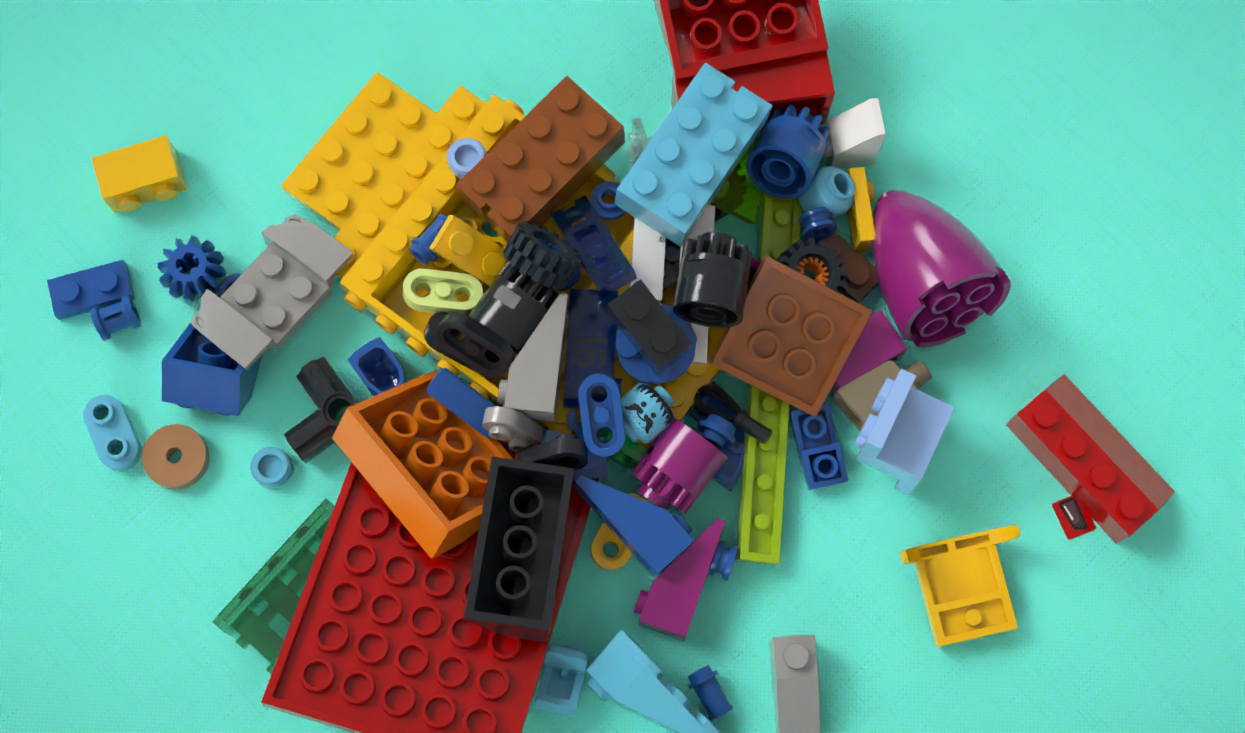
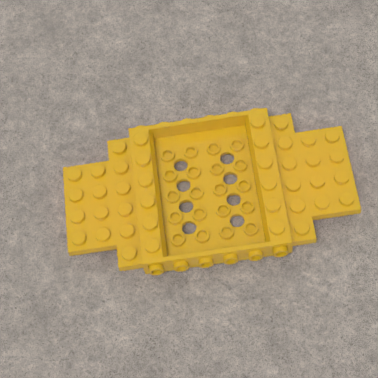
[281,72,727,452]

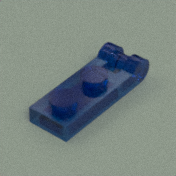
[550,195,637,298]

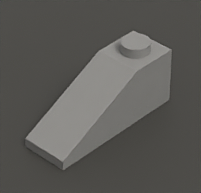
[498,293,569,422]
[769,634,820,733]

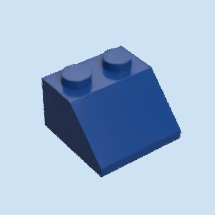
[162,323,263,416]

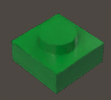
[605,431,647,468]

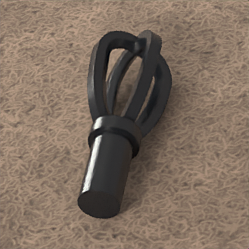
[694,384,773,444]

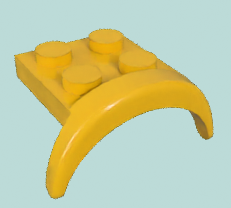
[900,525,1021,647]

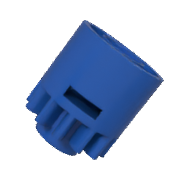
[746,104,831,199]

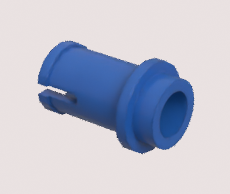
[409,214,448,265]
[687,665,733,721]

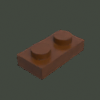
[815,232,879,303]

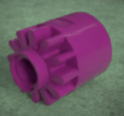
[631,417,728,514]

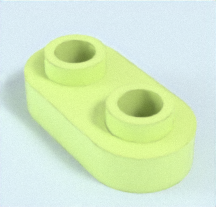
[403,269,483,315]

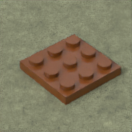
[709,255,873,417]

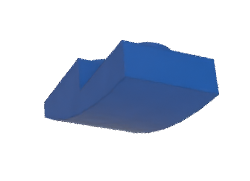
[789,403,848,490]

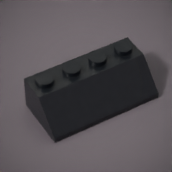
[464,456,574,643]

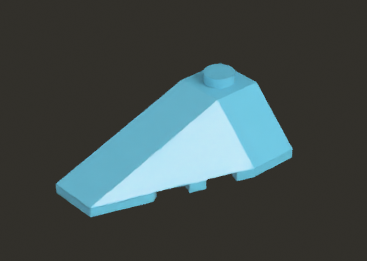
[586,630,720,733]

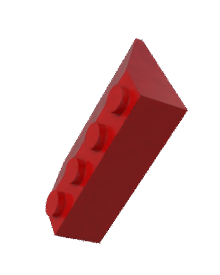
[654,0,829,80]

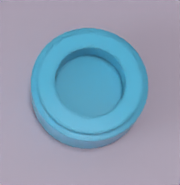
[250,447,293,488]

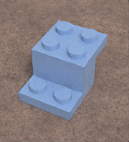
[854,369,955,495]

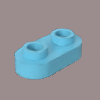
[83,395,142,472]

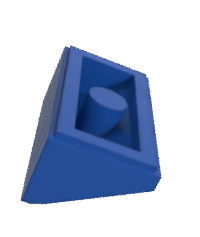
[426,367,497,438]

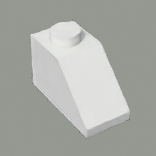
[824,98,886,168]

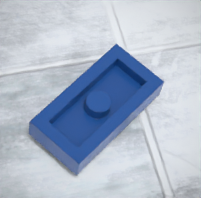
[47,260,135,320]

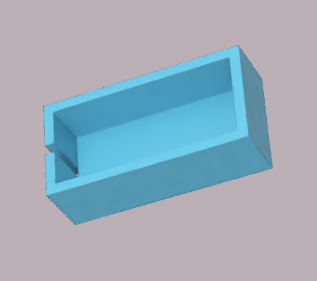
[614,63,772,247]

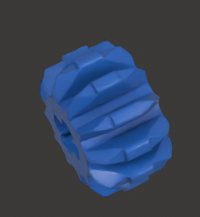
[157,235,226,303]

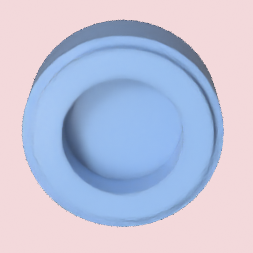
[447,138,486,179]

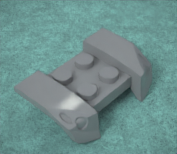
[191,215,354,370]

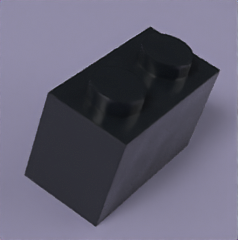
[606,279,692,375]

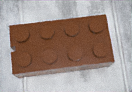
[456,76,625,243]

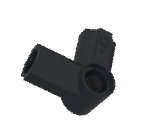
[284,357,358,463]

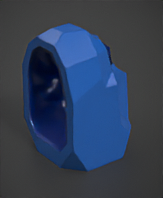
[347,337,407,396]

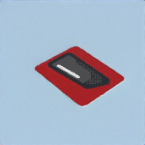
[1052,496,1096,540]

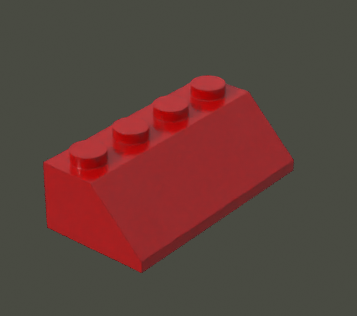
[1006,374,1175,544]

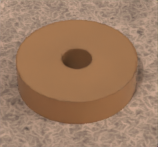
[142,424,209,490]

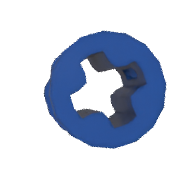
[90,295,142,341]

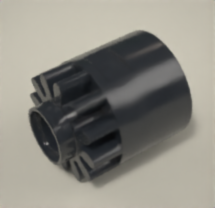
[673,232,752,328]
[468,260,559,354]

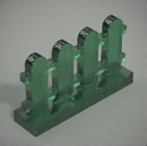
[212,498,335,674]

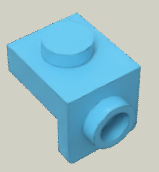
[534,645,589,717]

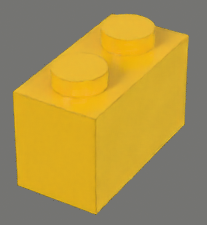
[92,135,187,212]

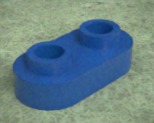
[578,373,625,457]

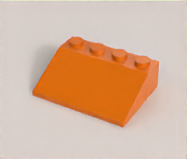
[332,369,514,559]

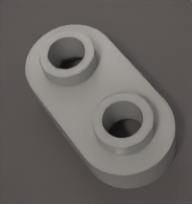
[482,407,544,452]

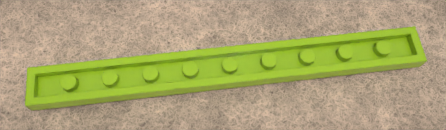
[736,191,802,566]

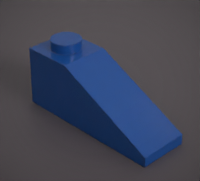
[572,476,694,577]

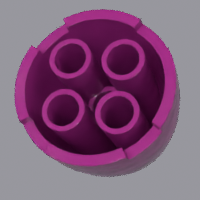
[872,190,1011,348]

